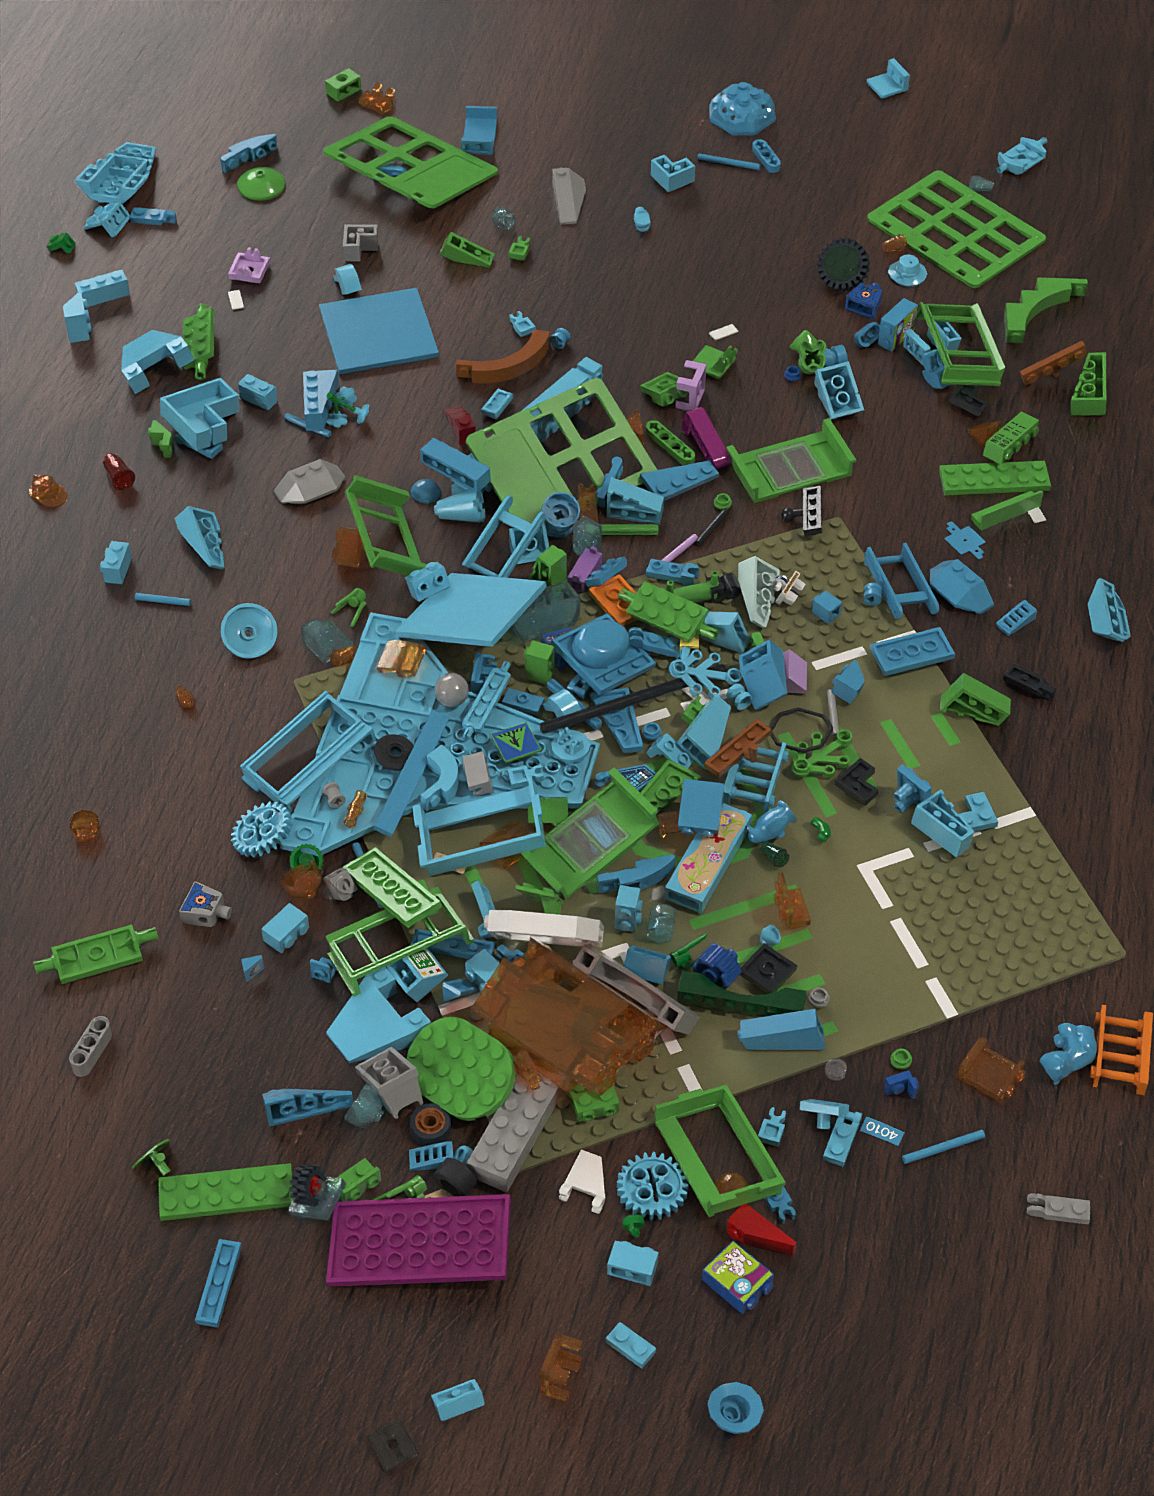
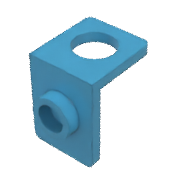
[310,957,337,983]

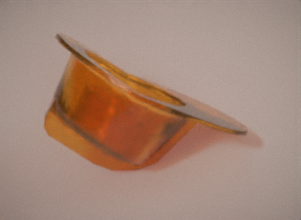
[29,474,68,507]

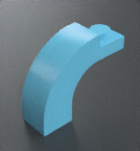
[420,745,459,811]

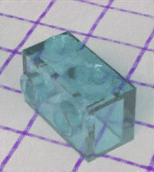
[573,515,602,555]

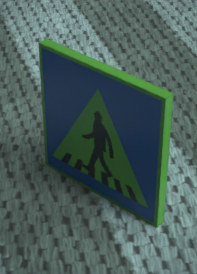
[490,722,542,763]

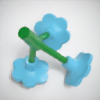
[326,387,369,428]

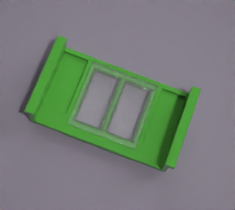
[726,418,856,503]
[520,767,659,900]

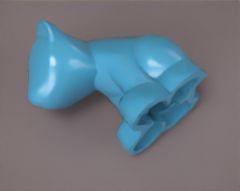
[1040,1023,1097,1086]

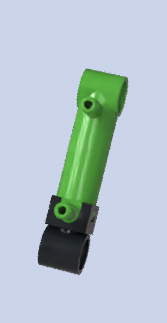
[662,571,741,603]

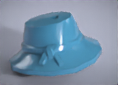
[708,1382,764,1434]

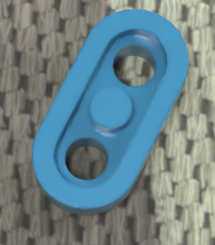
[854,322,880,348]

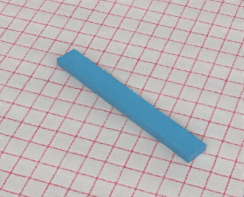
[373,709,450,837]

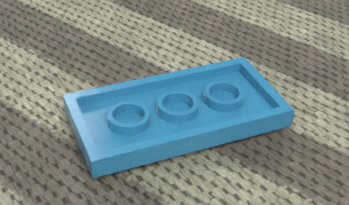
[870,627,955,676]

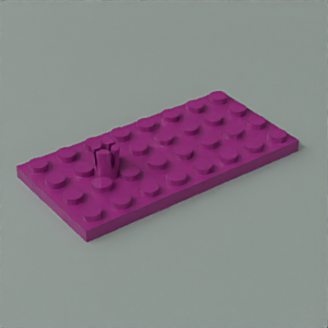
[326,1194,511,1287]

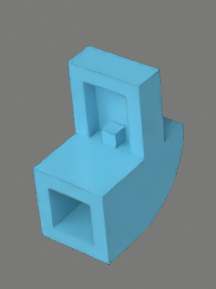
[333,264,362,294]
[542,689,581,727]

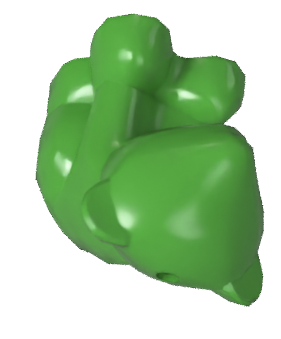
[789,330,826,375]

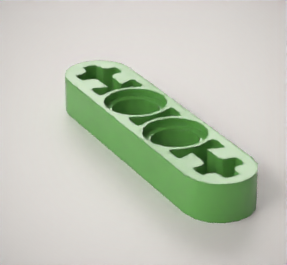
[646,420,695,465]

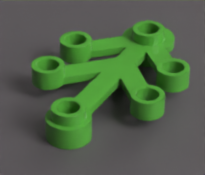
[791,729,853,778]

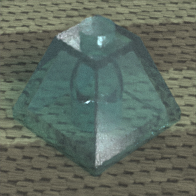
[301,618,355,663]

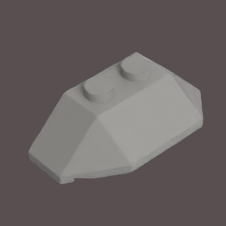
[274,459,345,504]

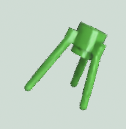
[331,588,367,628]
[373,1175,427,1200]

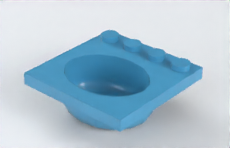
[551,613,656,695]

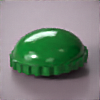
[289,844,324,878]

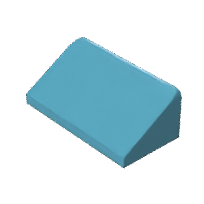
[431,1379,484,1421]

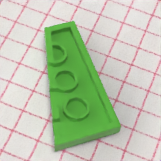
[640,759,701,812]

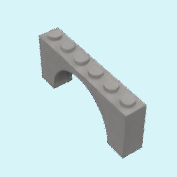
[573,945,700,1035]

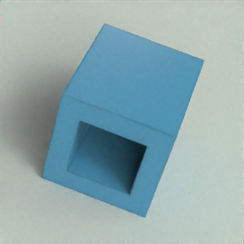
[812,590,842,624]

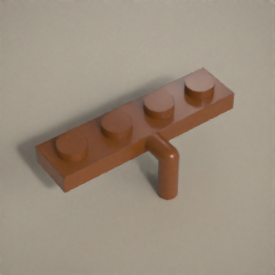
[1020,341,1087,386]
[704,719,772,778]

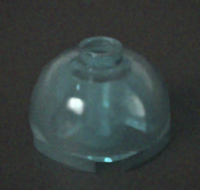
[344,1083,384,1127]

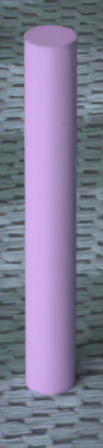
[661,534,698,562]

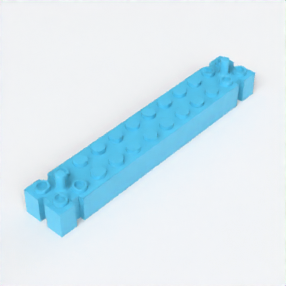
[451,357,603,495]

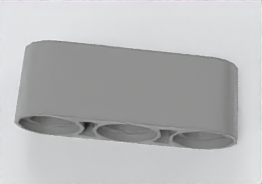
[69,1016,112,1077]

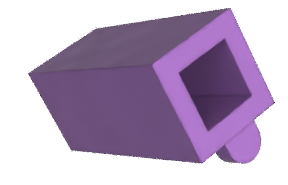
[568,546,602,594]

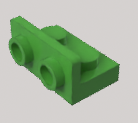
[330,1158,381,1201]

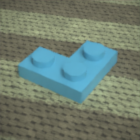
[958,792,998,832]

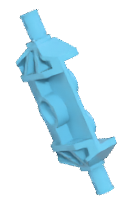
[996,137,1047,175]

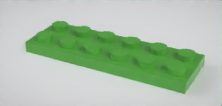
[939,461,1051,495]
[342,847,442,928]
[159,1163,294,1221]

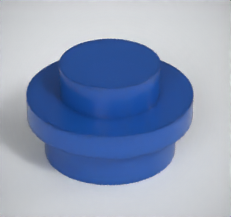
[784,366,801,382]

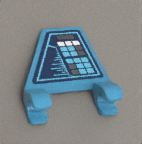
[594,764,656,791]

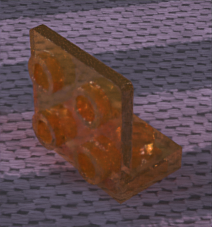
[774,873,811,929]

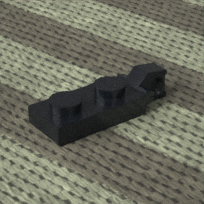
[1003,664,1056,700]

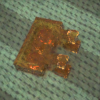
[359,82,396,114]

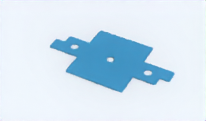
[945,521,985,559]

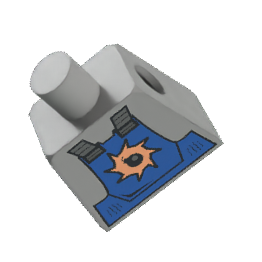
[179,881,232,927]

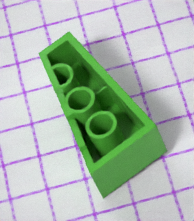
[1071,352,1106,416]

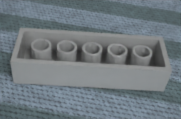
[467,1060,565,1192]

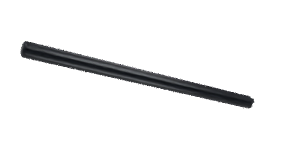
[539,664,727,734]

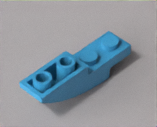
[220,134,278,173]
[597,854,675,893]

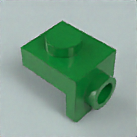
[46,232,76,254]

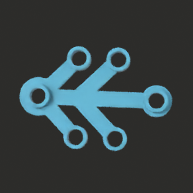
[669,650,742,699]

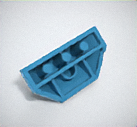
[930,559,994,615]

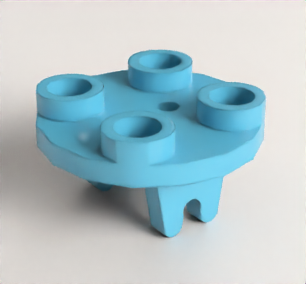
[551,727,590,765]

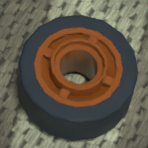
[410,1104,451,1146]

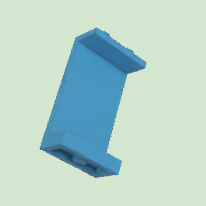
[461,106,497,155]

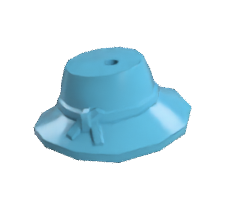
[888,255,927,287]

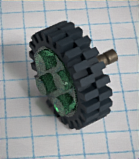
[817,238,870,292]

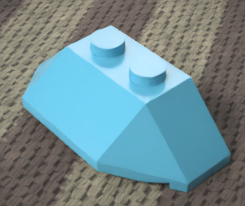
[1088,578,1131,642]

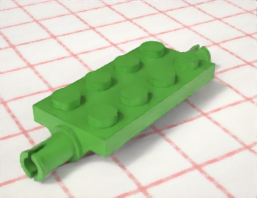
[183,304,215,380]
[618,581,719,643]
[33,924,159,984]

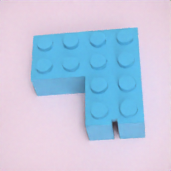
[160,378,239,451]

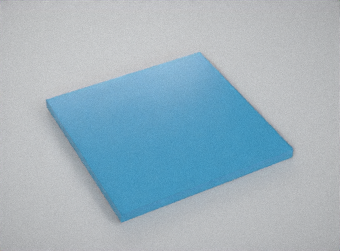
[319,288,439,375]

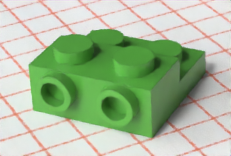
[640,372,690,406]
[566,1072,619,1122]

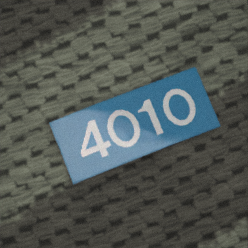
[860,1116,905,1146]

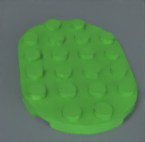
[406,1017,516,1121]

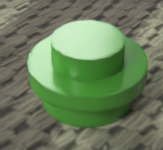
[714,493,732,510]
[890,1049,912,1069]

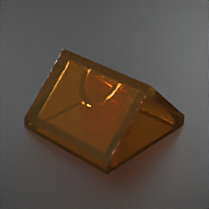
[480,822,529,869]

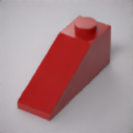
[726,1204,797,1256]

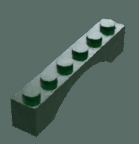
[677,970,807,1017]

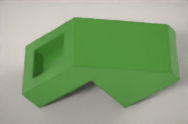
[148,420,173,458]

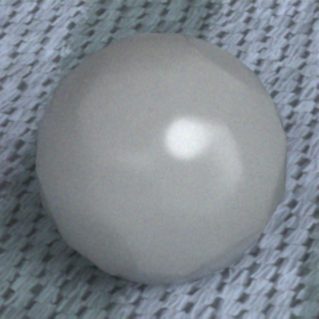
[435,673,469,707]

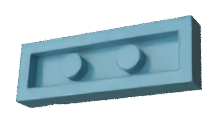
[471,881,501,940]

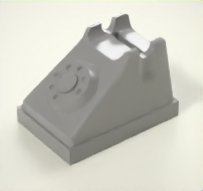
[355,1047,423,1119]

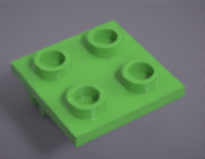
[693,345,738,379]
[515,883,564,915]

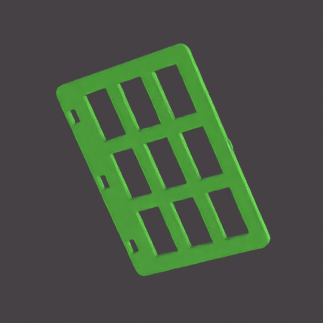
[867,171,1046,288]

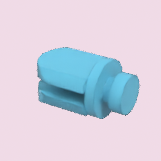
[633,207,651,232]

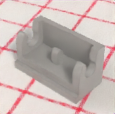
[462,751,494,796]

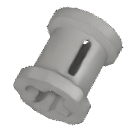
[322,782,346,809]

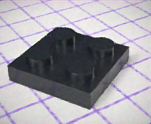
[740,944,797,994]

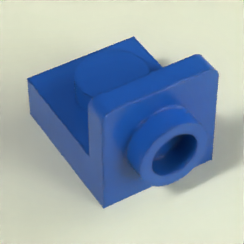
[883,1070,919,1099]

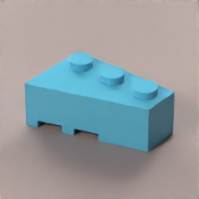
[607,477,664,525]
[911,789,974,858]

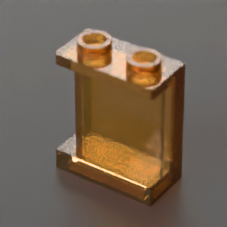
[957,1036,1026,1103]

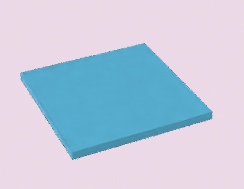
[395,573,547,647]

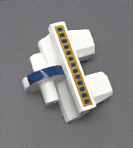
[773,571,805,606]

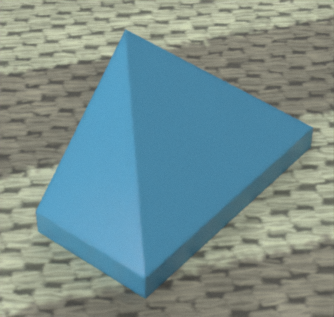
[442,978,479,1002]

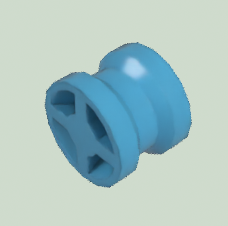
[549,328,571,349]
[863,583,882,606]

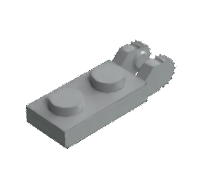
[1027,1193,1090,1224]

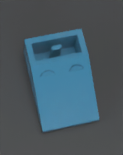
[739,639,787,711]

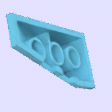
[175,506,225,570]

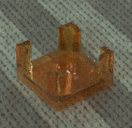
[540,1332,582,1402]

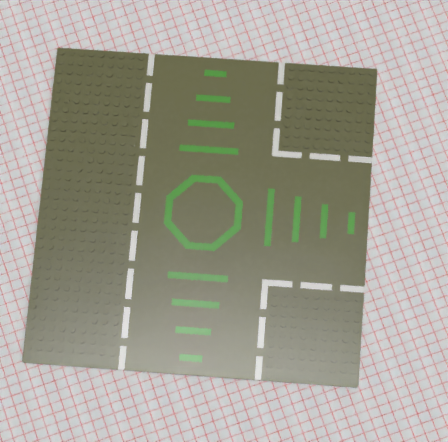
[294,517,1126,1173]

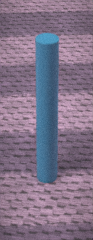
[284,413,332,438]
[135,593,191,606]

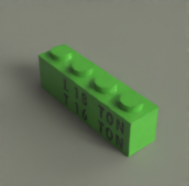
[983,411,1039,464]

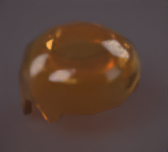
[70,810,100,841]
[715,1172,748,1195]

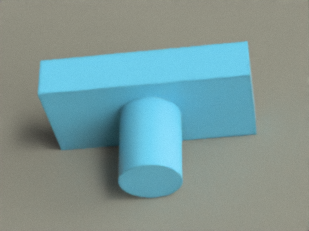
[800,1099,849,1129]

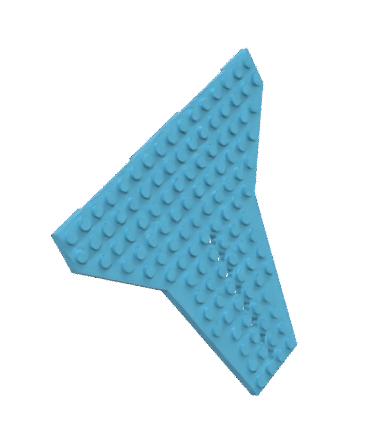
[280,613,600,856]

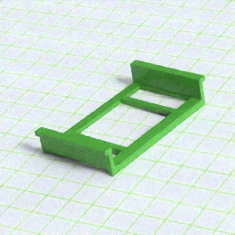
[916,302,1005,386]
[345,475,427,576]
[326,886,475,997]

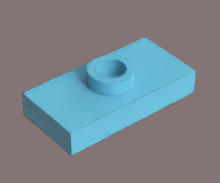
[481,389,513,419]

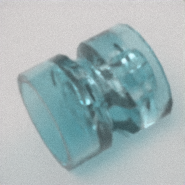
[647,904,677,943]

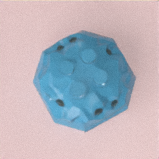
[709,82,776,135]

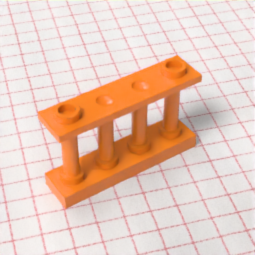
[1090,1005,1153,1095]

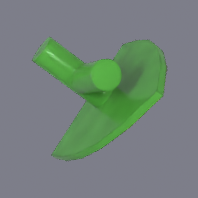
[132,1139,171,1176]

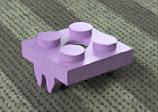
[228,247,270,283]

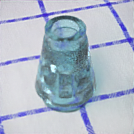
[969,175,993,192]

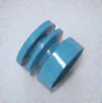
[540,492,580,538]

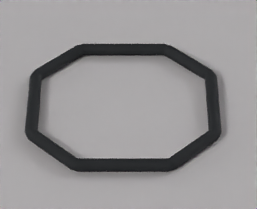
[770,707,833,753]

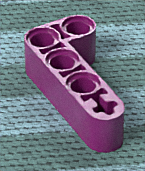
[681,407,731,470]

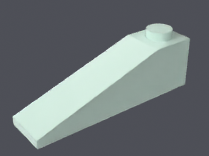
[738,556,780,629]

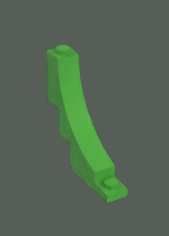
[1004,277,1088,343]

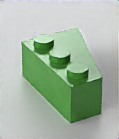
[940,673,1011,726]

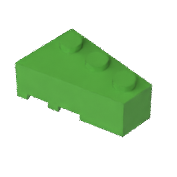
[529,545,567,603]

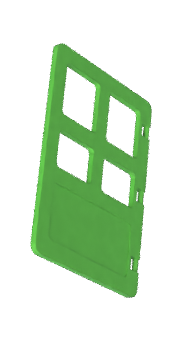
[323,116,498,208]
[466,378,657,524]

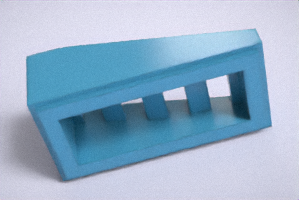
[996,600,1037,636]
[409,1141,453,1171]

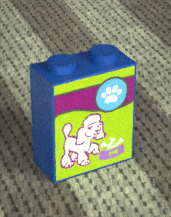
[702,1241,774,1315]

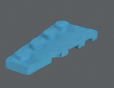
[640,461,719,501]
[591,688,643,753]

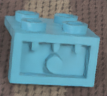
[867,58,910,98]
[83,201,130,238]

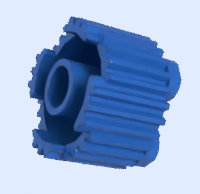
[692,943,742,989]

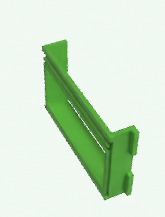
[654,1085,786,1217]

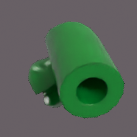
[810,817,831,842]

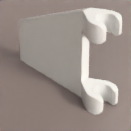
[559,1150,605,1214]

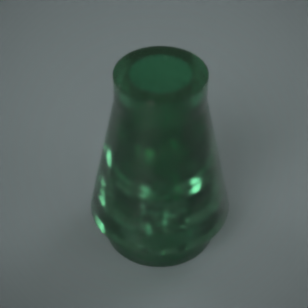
[760,841,790,867]

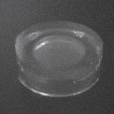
[825,1058,847,1081]

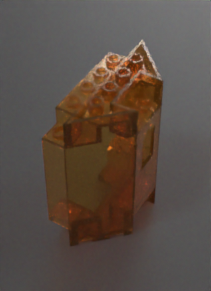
[471,937,668,1096]

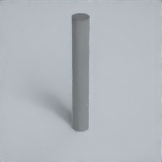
[827,689,839,738]

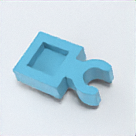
[510,311,536,337]
[507,765,544,789]
[758,1107,786,1147]

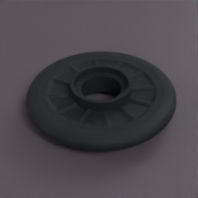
[374,734,414,771]

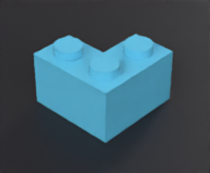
[651,155,695,192]

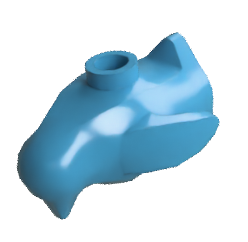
[746,800,797,844]

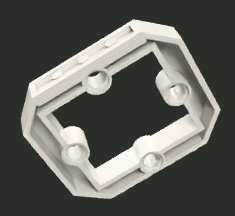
[484,910,604,947]

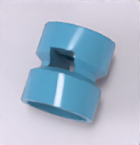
[823,345,848,368]

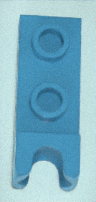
[646,559,700,586]

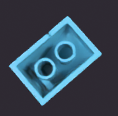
[814,361,864,420]

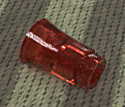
[103,453,136,490]

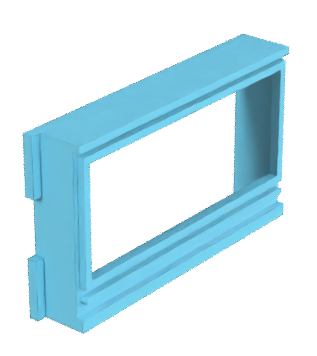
[240,691,376,815]
[412,775,547,876]

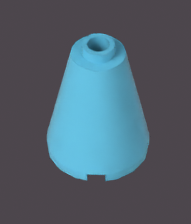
[434,489,485,523]

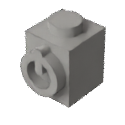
[323,868,358,901]

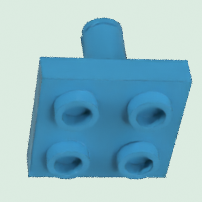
[893,764,932,813]

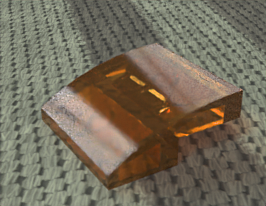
[376,640,427,677]

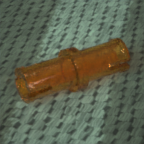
[343,790,367,828]

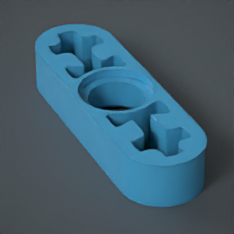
[752,139,781,173]

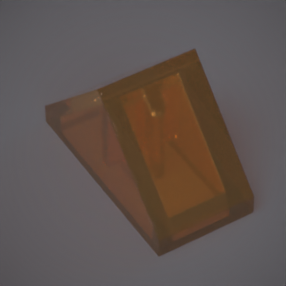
[626,411,644,446]
[968,420,1001,448]

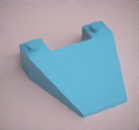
[121,330,195,394]
[326,967,431,1063]

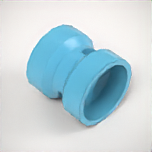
[726,683,753,710]

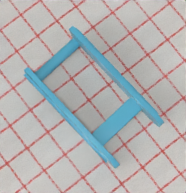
[462,495,546,578]

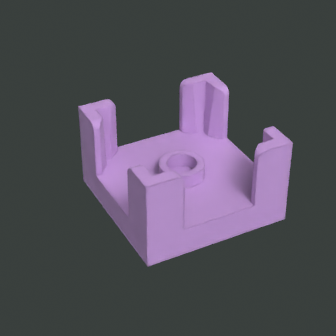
[675,360,706,411]

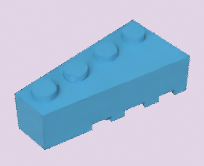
[303,370,339,431]

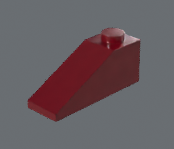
[443,405,476,446]

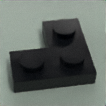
[949,385,988,417]
[835,758,878,806]

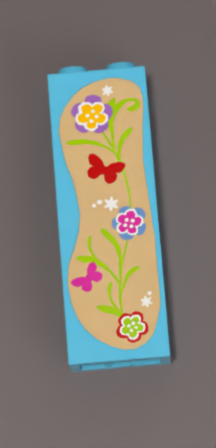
[665,803,752,914]

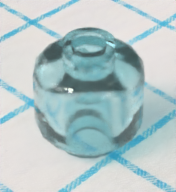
[492,206,515,230]

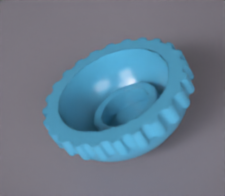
[411,479,441,504]

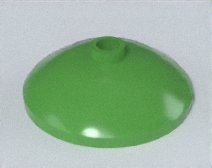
[237,167,285,201]

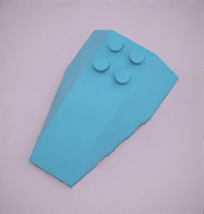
[75,142,156,204]

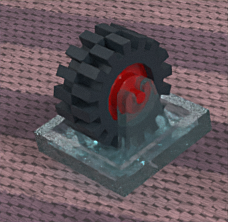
[288,1164,346,1220]

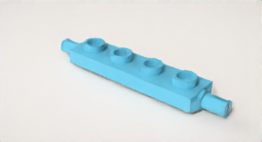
[462,661,511,740]

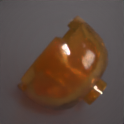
[280,861,322,899]

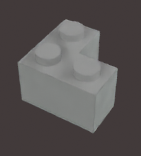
[343,225,379,262]

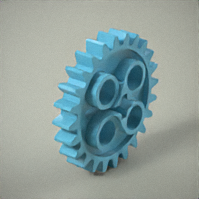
[231,801,293,858]
[617,1152,689,1220]

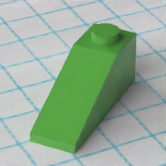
[440,232,495,267]

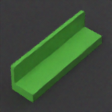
[971,490,1043,531]

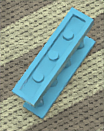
[723,742,789,813]

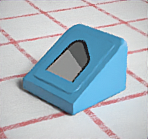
[241,955,264,982]

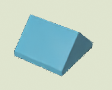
[509,522,549,565]

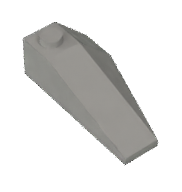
[553,168,586,225]

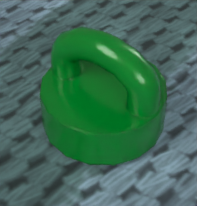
[622,1215,645,1238]

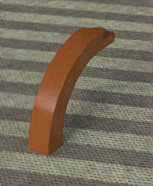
[456,330,550,384]

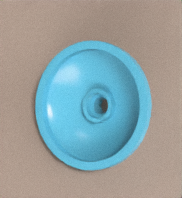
[221,603,277,659]

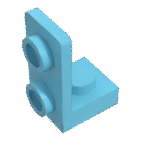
[646,733,694,769]

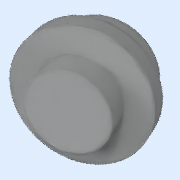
[808,988,830,1008]

